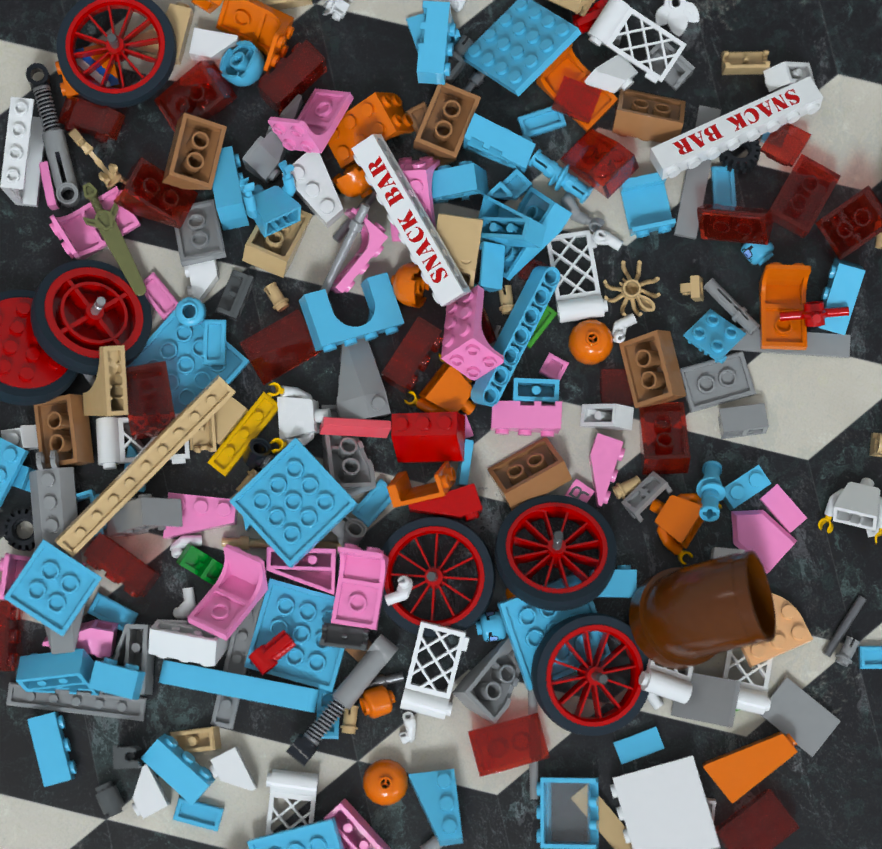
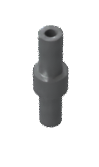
[463,71,486,93]
[365,672,404,690]

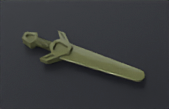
[82,182,146,296]

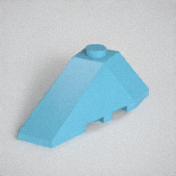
[503,186,572,280]

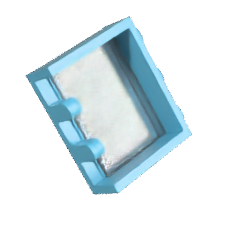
[536,777,599,849]

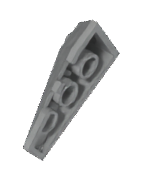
[242,94,303,185]
[336,338,391,420]
[321,405,376,497]
[452,634,520,724]

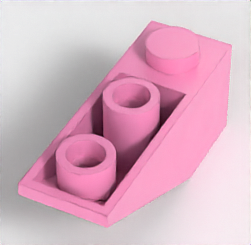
[589,433,625,508]
[42,619,118,658]

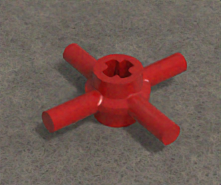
[779,301,849,327]

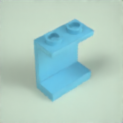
[619,172,676,238]

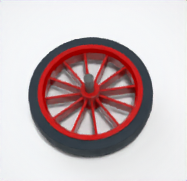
[57,0,177,108]
[495,495,617,611]
[381,516,496,638]
[531,613,649,736]

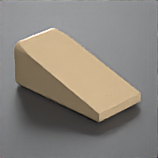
[170,726,221,753]

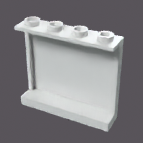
[0,97,45,207]
[610,756,720,849]

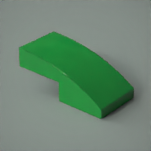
[176,543,224,586]

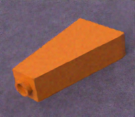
[702,731,798,804]

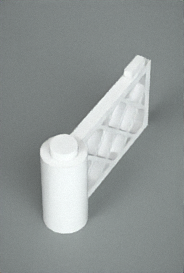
[587,0,687,84]
[546,230,608,323]
[96,413,190,470]
[400,620,470,720]
[722,650,773,715]
[639,659,694,704]
[265,769,319,835]

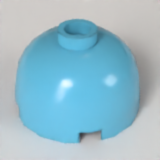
[219,40,265,87]

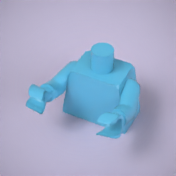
[239,160,301,238]

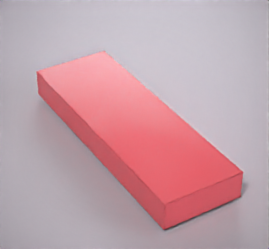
[319,417,391,438]

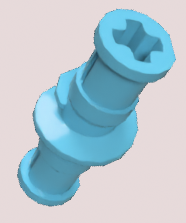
[528,149,594,204]
[696,460,726,522]

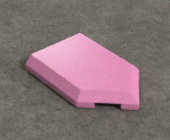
[731,510,797,574]

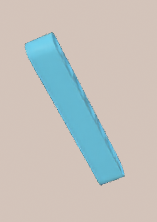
[471,266,560,406]
[158,660,319,713]

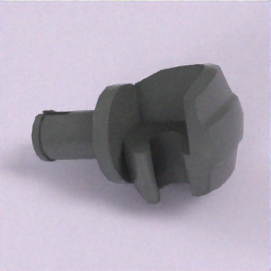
[436,34,473,85]

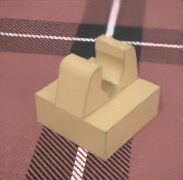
[680,275,704,302]

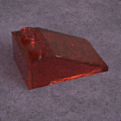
[154,61,237,132]
[560,129,639,199]
[113,157,198,229]
[815,185,882,260]
[639,402,690,474]
[468,713,550,777]

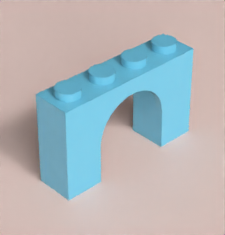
[299,272,404,353]

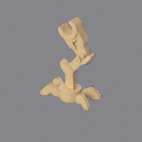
[68,128,126,191]

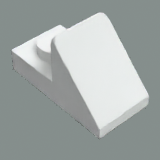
[1,425,39,451]

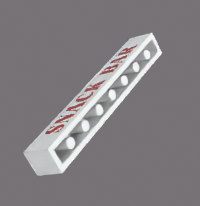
[650,76,823,180]
[351,134,471,307]

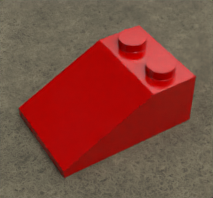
[408,483,483,522]

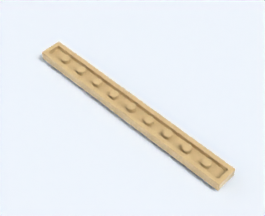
[55,375,236,557]

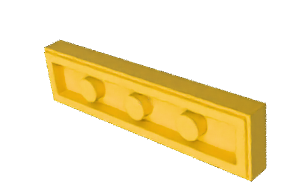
[207,392,278,477]

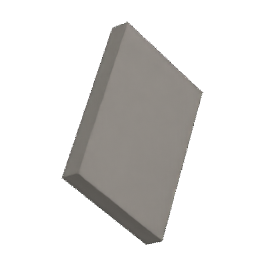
[171,199,226,267]
[680,351,756,413]
[671,670,741,728]
[759,677,841,757]

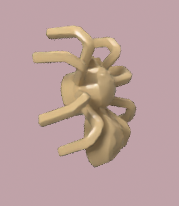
[603,260,661,317]

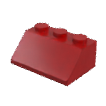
[391,412,465,463]

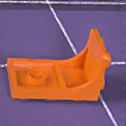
[216,0,294,72]
[536,44,618,132]
[328,92,414,169]
[759,262,811,350]

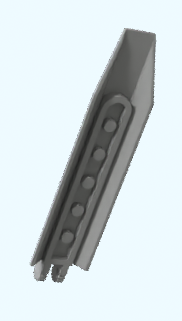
[29,450,86,654]

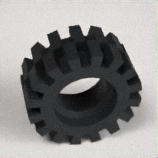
[719,139,761,174]
[3,509,35,551]

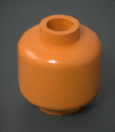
[359,685,395,719]

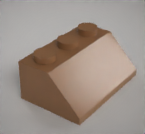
[413,83,481,159]
[612,89,686,143]
[162,113,227,190]
[619,330,686,408]
[34,394,94,469]
[487,437,572,511]

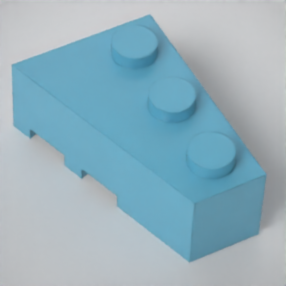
[417,0,456,85]
[463,113,536,173]
[212,146,249,231]
[432,161,489,204]
[478,194,546,248]
[818,258,866,335]
[16,648,99,696]
[408,769,463,846]

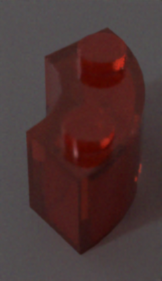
[58,97,125,143]

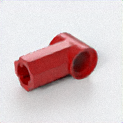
[572,0,608,34]
[248,630,297,675]

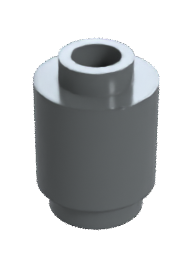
[95,781,125,817]

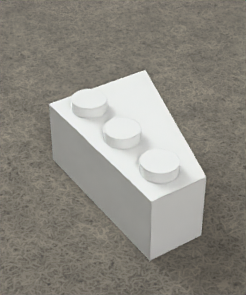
[282,152,344,229]
[148,619,230,667]

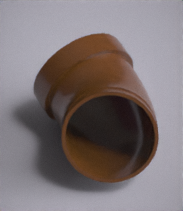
[629,550,776,669]

